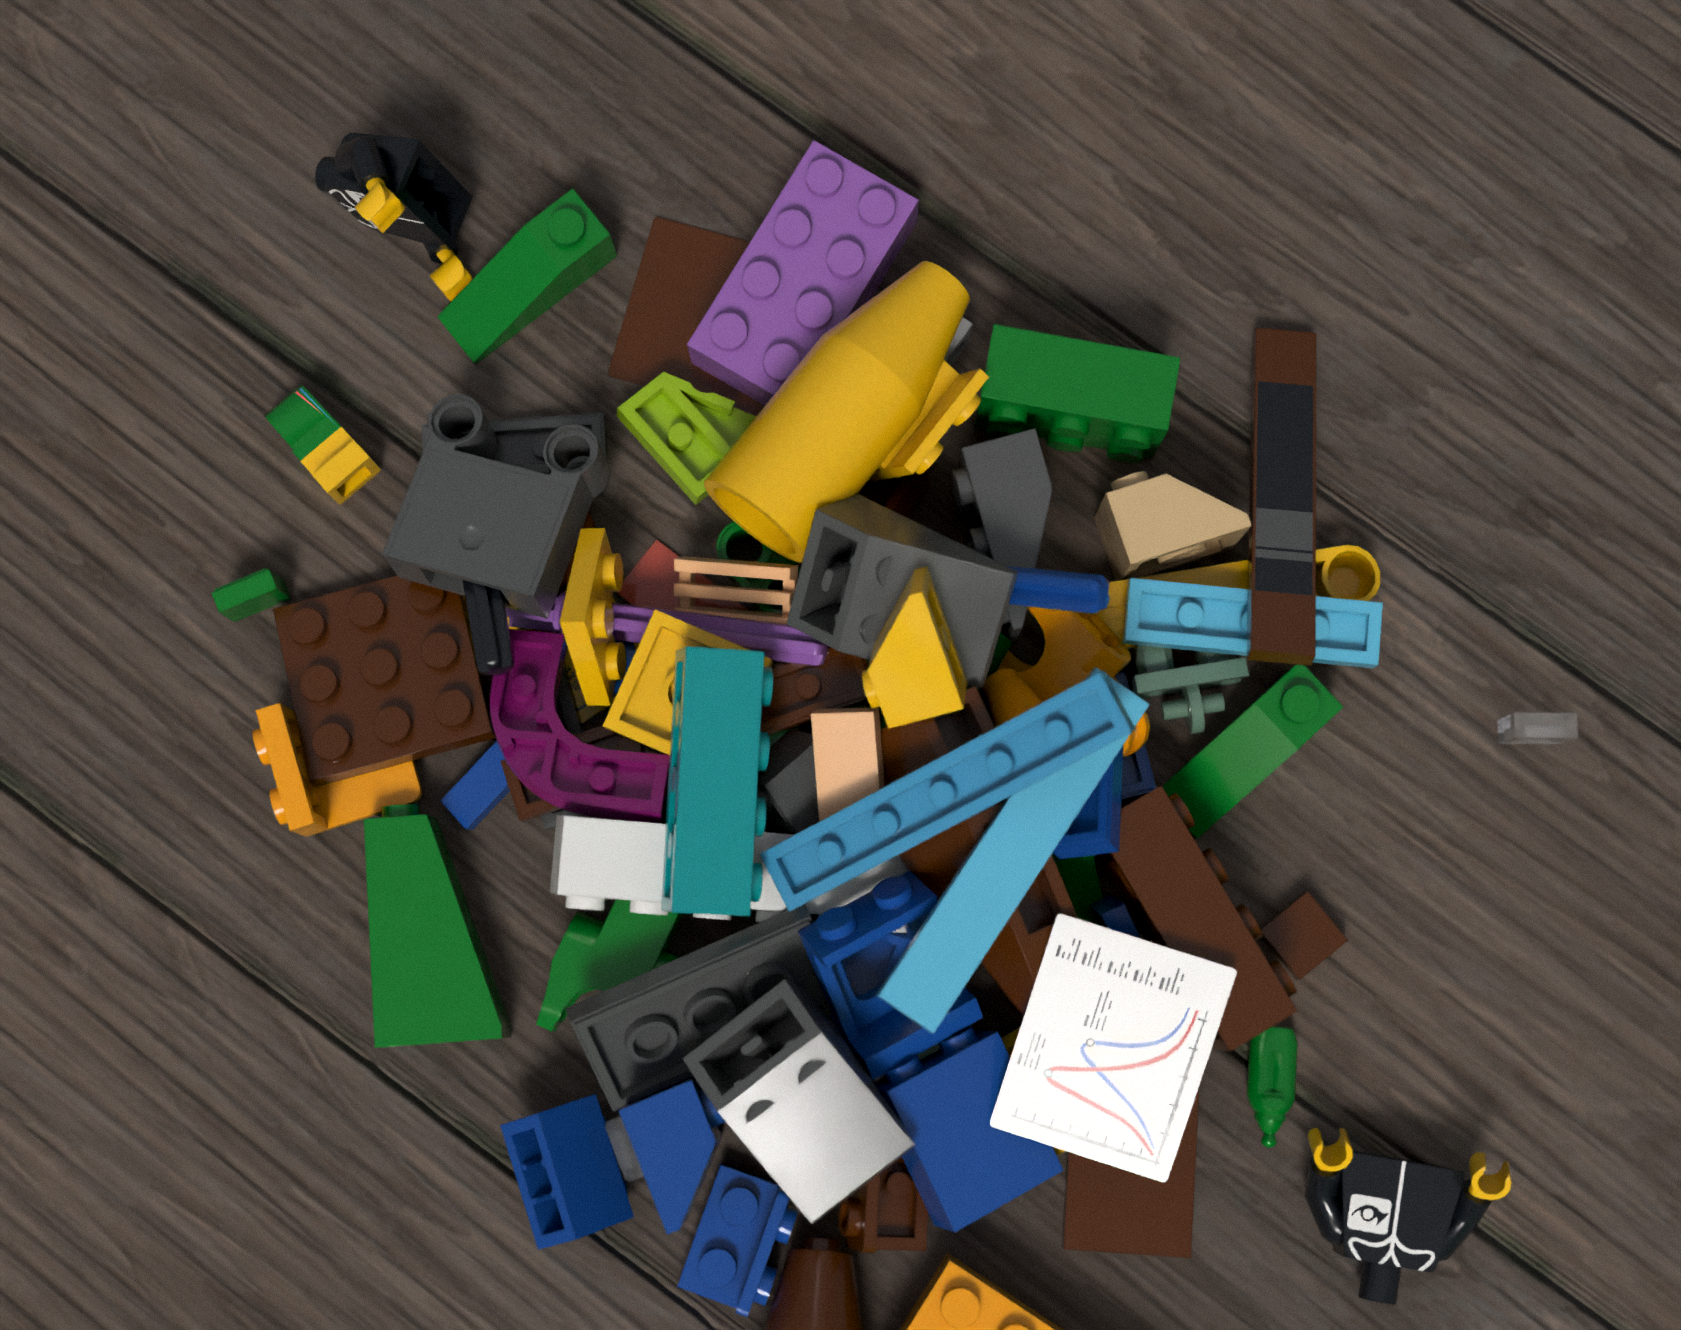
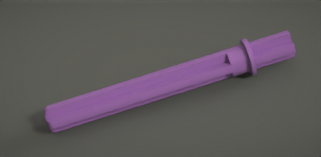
[505,590,829,666]

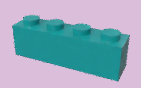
[661,646,773,916]

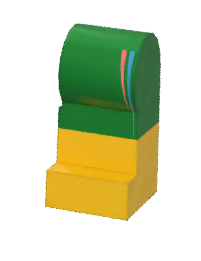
[264,384,381,505]

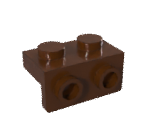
[839,1156,928,1253]

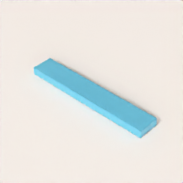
[876,667,1150,1034]

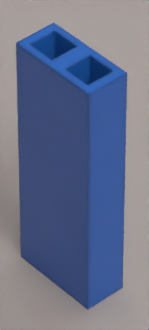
[441,741,510,830]

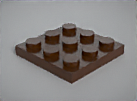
[273,575,496,787]

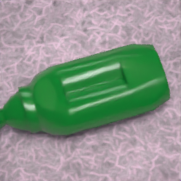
[1247,1027,1298,1148]

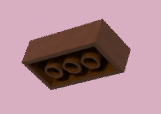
[1096,786,1297,1051]

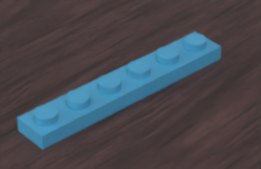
[759,670,1136,912]

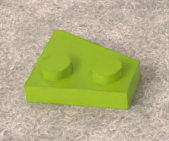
[616,372,756,505]

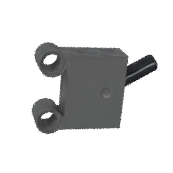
[382,394,611,676]

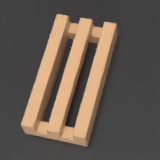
[674,556,798,624]

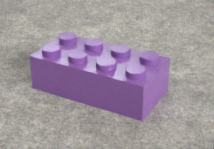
[687,140,919,406]

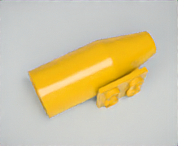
[704,261,989,562]

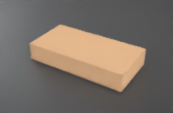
[811,707,885,822]

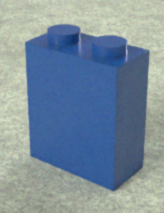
[875,1025,1064,1232]

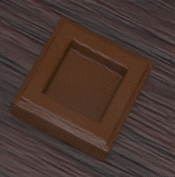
[1260,891,1348,980]

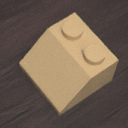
[1094,471,1252,581]

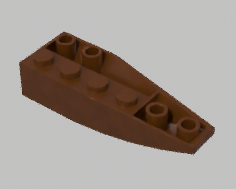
[881,686,1078,1017]

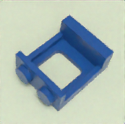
[798,870,983,1080]

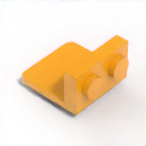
[253,703,422,837]

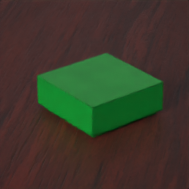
[211,568,291,622]

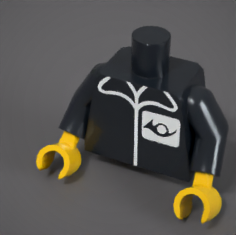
[315,133,473,302]
[1305,1128,1512,1305]

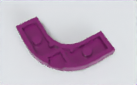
[490,629,670,824]

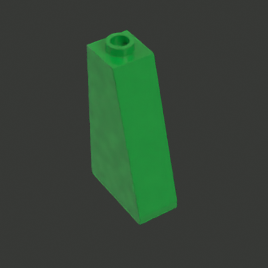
[364,804,511,1048]

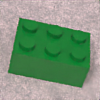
[975,324,1181,463]

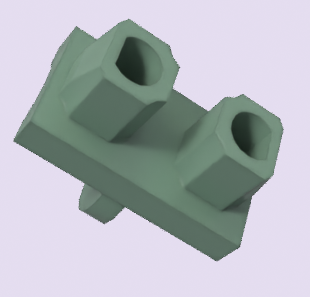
[1128,645,1249,734]

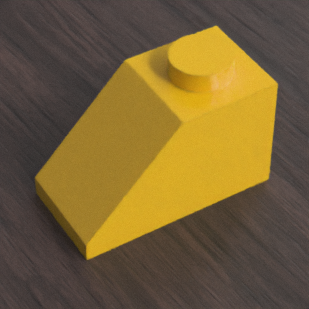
[862,566,968,729]

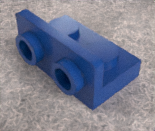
[677,1163,799,1317]

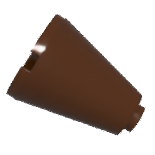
[764,1238,863,1330]

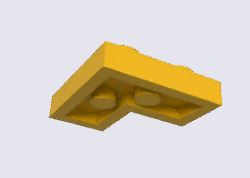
[560,528,626,706]

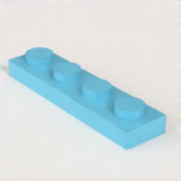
[1122,578,1383,669]

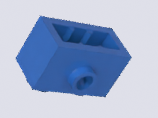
[500,1094,634,1250]

